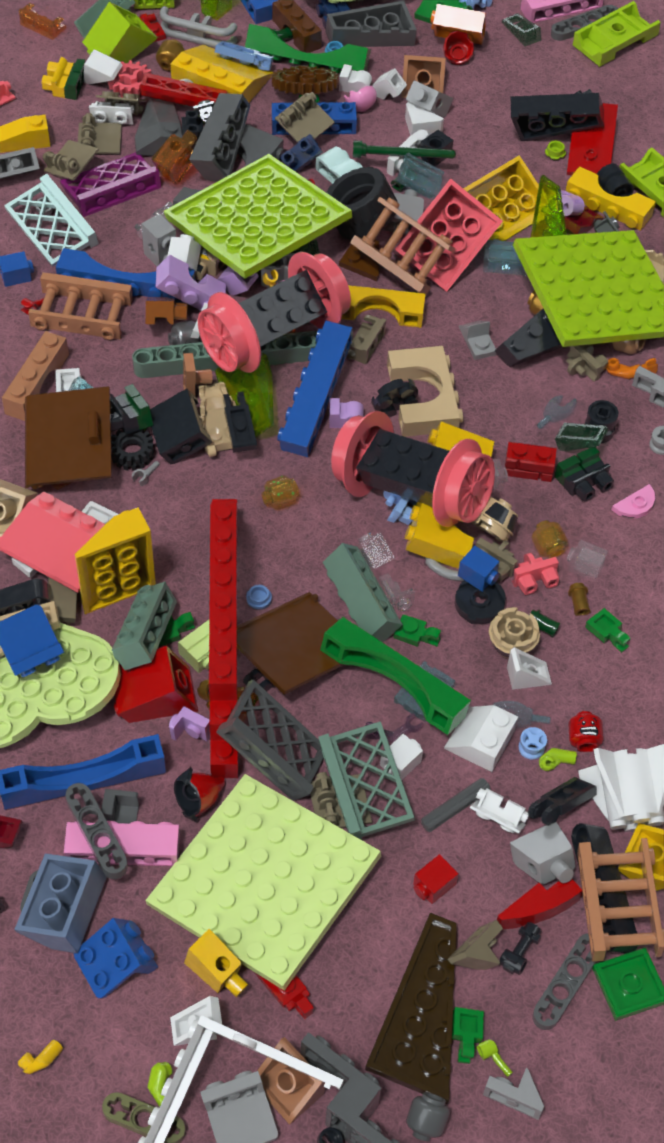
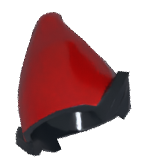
[174,766,225,823]

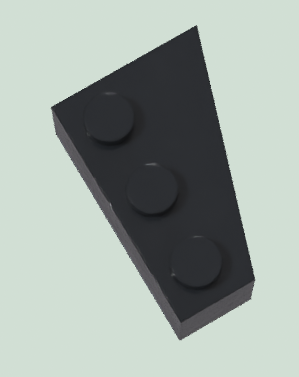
[494,308,562,367]

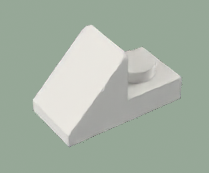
[170,996,222,1046]

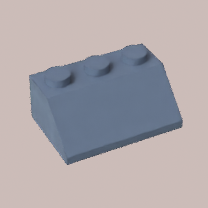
[14,854,106,953]

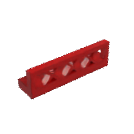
[140,73,227,107]

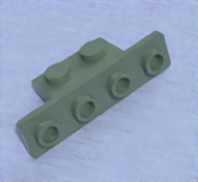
[74,0,135,38]

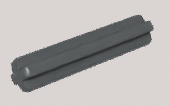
[421,778,490,832]

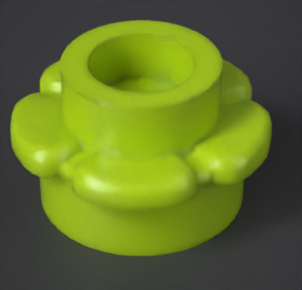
[545,141,566,160]

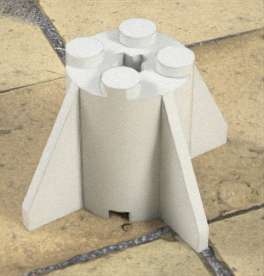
[578,744,664,833]

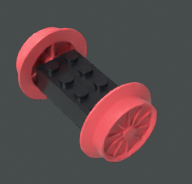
[198,252,351,373]
[331,411,495,527]

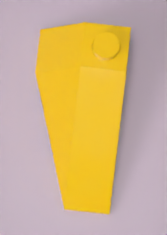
[0,115,50,153]

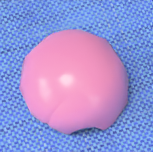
[343,86,377,112]

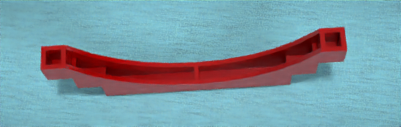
[209,499,238,778]

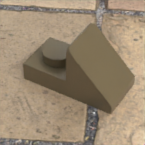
[448,920,503,970]

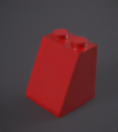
[114,646,198,723]

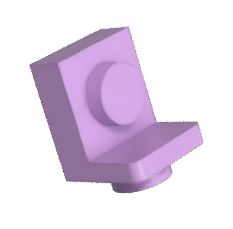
[169,707,210,741]

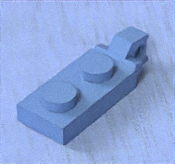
[215,41,273,71]

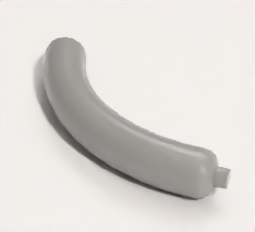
[425,558,464,581]

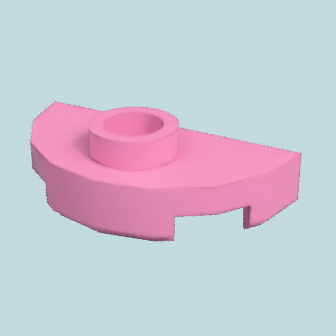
[611,484,655,518]

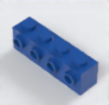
[272,102,357,135]

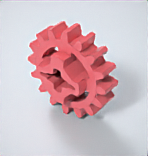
[108,60,152,97]

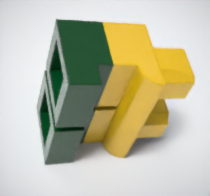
[41,57,86,100]

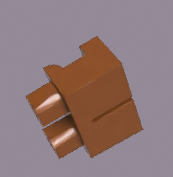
[145,297,187,325]

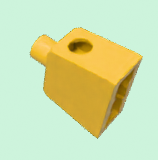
[184,929,248,997]

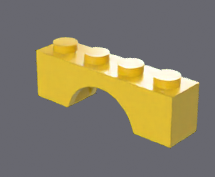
[565,166,656,231]
[342,285,425,328]

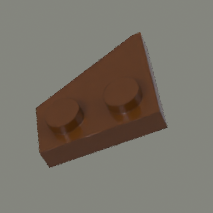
[339,240,379,282]

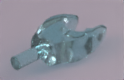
[537,395,577,429]
[493,701,550,728]

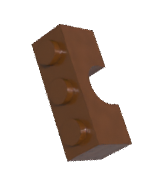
[272,0,322,53]

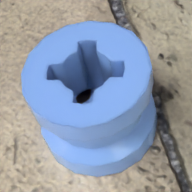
[518,727,547,760]

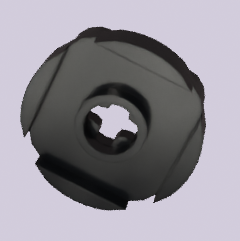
[371,379,418,417]
[454,580,506,624]

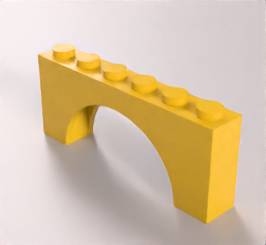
[404,421,494,568]

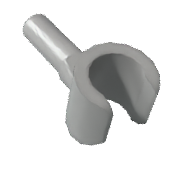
[132,461,160,486]

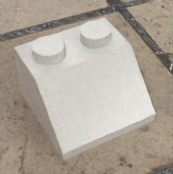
[444,705,518,772]

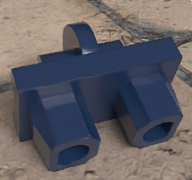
[280,134,323,173]

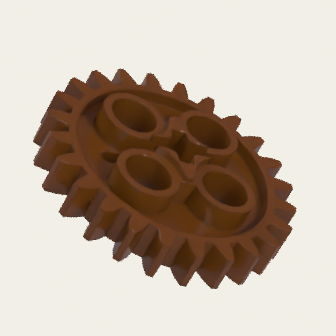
[272,66,339,95]

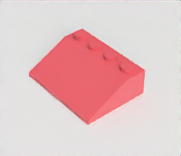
[393,179,503,292]
[0,492,105,593]

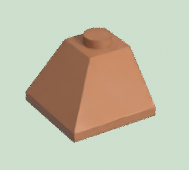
[401,55,446,100]

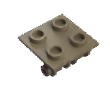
[96,91,145,116]
[275,92,335,143]
[78,113,122,154]
[43,140,99,181]
[310,772,372,828]

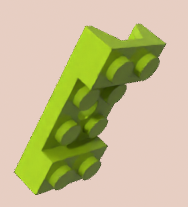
[573,1,661,67]
[620,147,664,217]

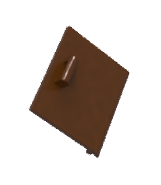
[25,386,112,490]
[237,592,344,695]

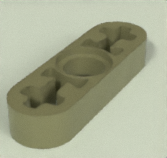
[102,1092,186,1143]

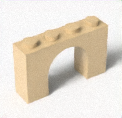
[387,346,463,437]

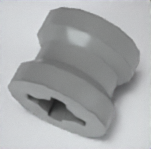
[649,426,664,455]

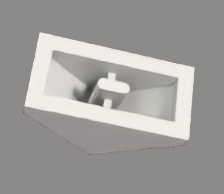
[84,50,123,85]
[405,101,444,136]
[507,647,552,690]

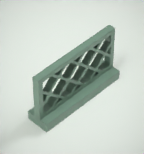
[318,721,415,840]

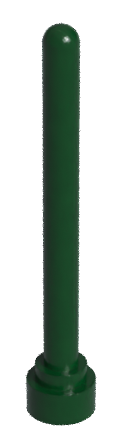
[353,140,456,159]

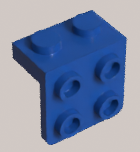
[0,605,64,677]
[74,918,158,998]

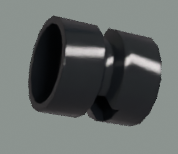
[597,163,634,197]
[583,400,619,444]

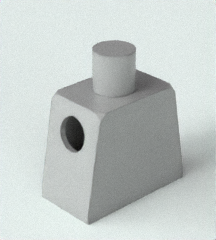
[406,80,454,117]
[382,189,424,235]
[510,822,575,884]

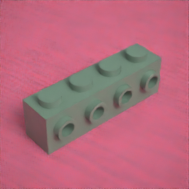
[323,543,403,642]
[112,582,177,670]

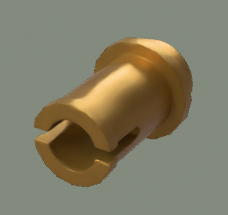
[568,582,591,616]

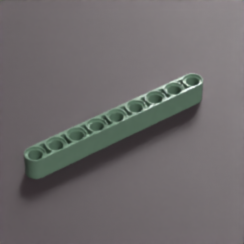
[132,330,318,378]

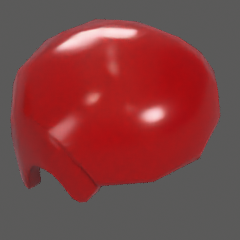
[443,30,474,65]

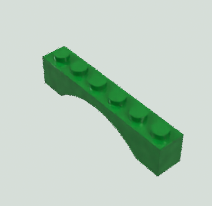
[245,24,371,73]
[320,617,471,735]

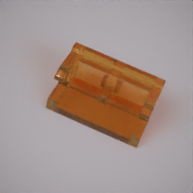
[19,3,66,40]

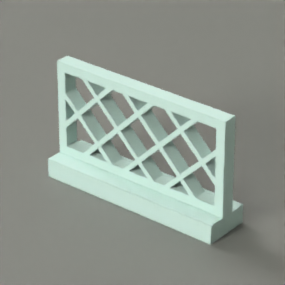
[4,174,99,267]

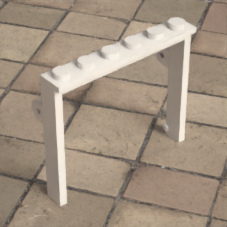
[138,1015,344,1143]

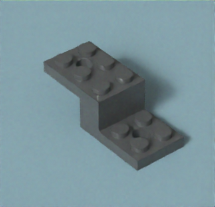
[301,1032,400,1143]

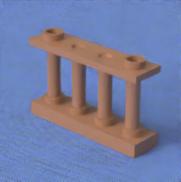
[350,197,457,295]
[28,272,133,340]
[577,838,664,962]

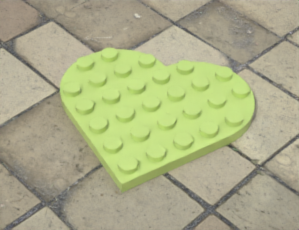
[0,623,121,748]

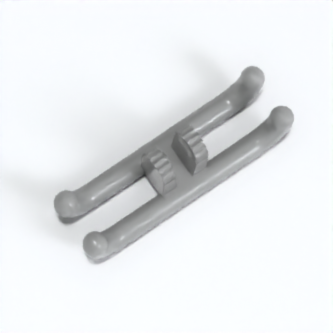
[159,6,238,48]

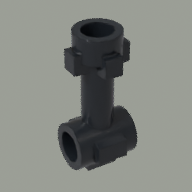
[499,922,542,975]

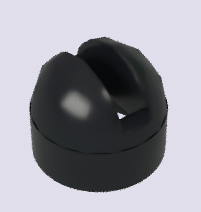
[317,1127,343,1143]

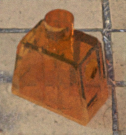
[151,130,197,185]

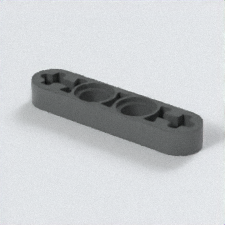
[551,5,618,41]
[65,783,128,879]
[532,933,596,1030]

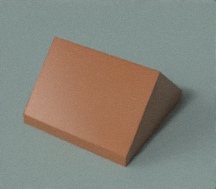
[257,1037,325,1125]

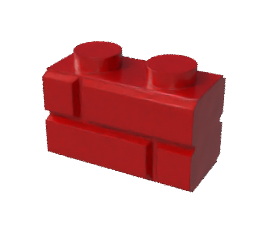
[503,442,557,482]

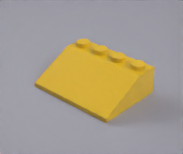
[171,45,273,103]
[463,155,549,249]
[75,507,156,615]

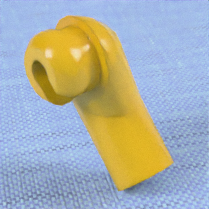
[18,1040,63,1074]

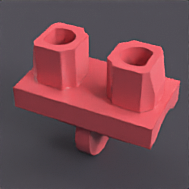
[512,553,559,595]

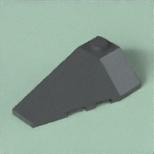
[134,97,182,157]

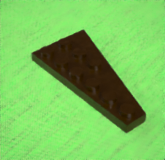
[365,913,457,1105]

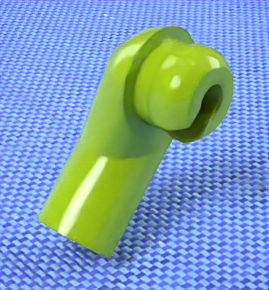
[539,748,577,771]
[147,1062,172,1107]

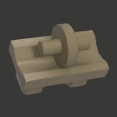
[566,344,608,382]
[476,538,518,583]

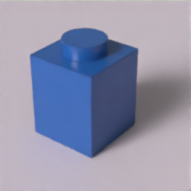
[0,251,34,287]
[458,546,500,592]

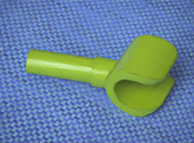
[476,1040,513,1077]

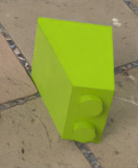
[82,2,157,63]

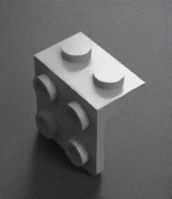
[200,1071,278,1143]

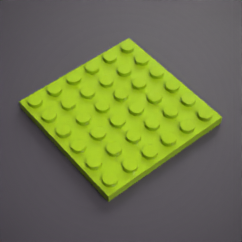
[164,154,352,278]
[513,230,664,347]

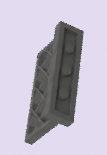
[217,680,324,801]

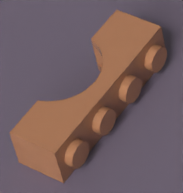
[2,331,69,421]

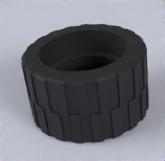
[326,167,398,239]

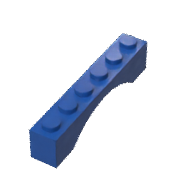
[56,248,195,303]
[0,734,166,810]

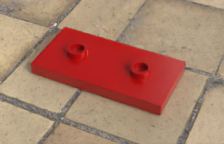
[567,103,618,176]

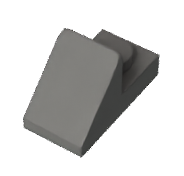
[459,321,496,360]
[483,1068,544,1120]

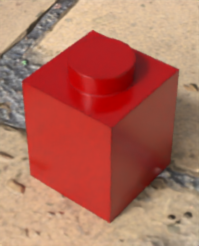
[413,854,459,904]

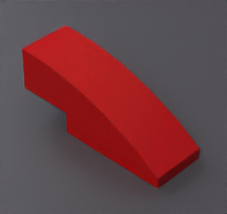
[497,879,582,930]

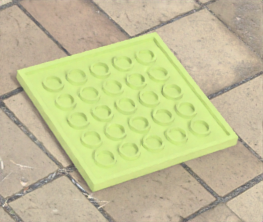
[145,774,381,990]

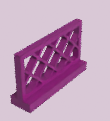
[60,152,161,217]

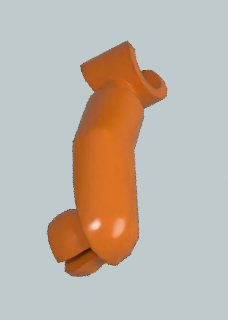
[606,358,658,379]

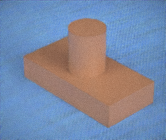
[183,353,212,396]

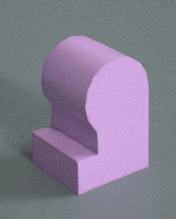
[546,190,585,216]
[329,398,364,428]

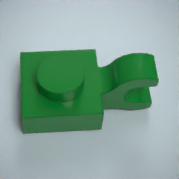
[585,608,631,653]
[158,612,195,647]
[394,614,441,647]
[452,1007,484,1064]

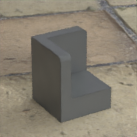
[101,789,140,824]

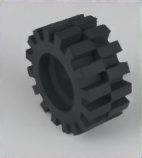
[111,429,154,471]

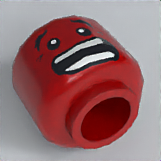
[568,711,604,752]

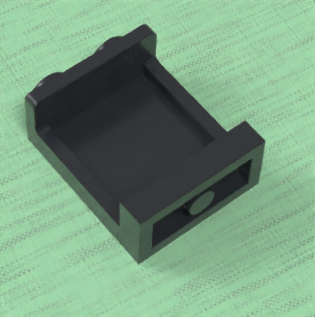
[150,388,212,465]

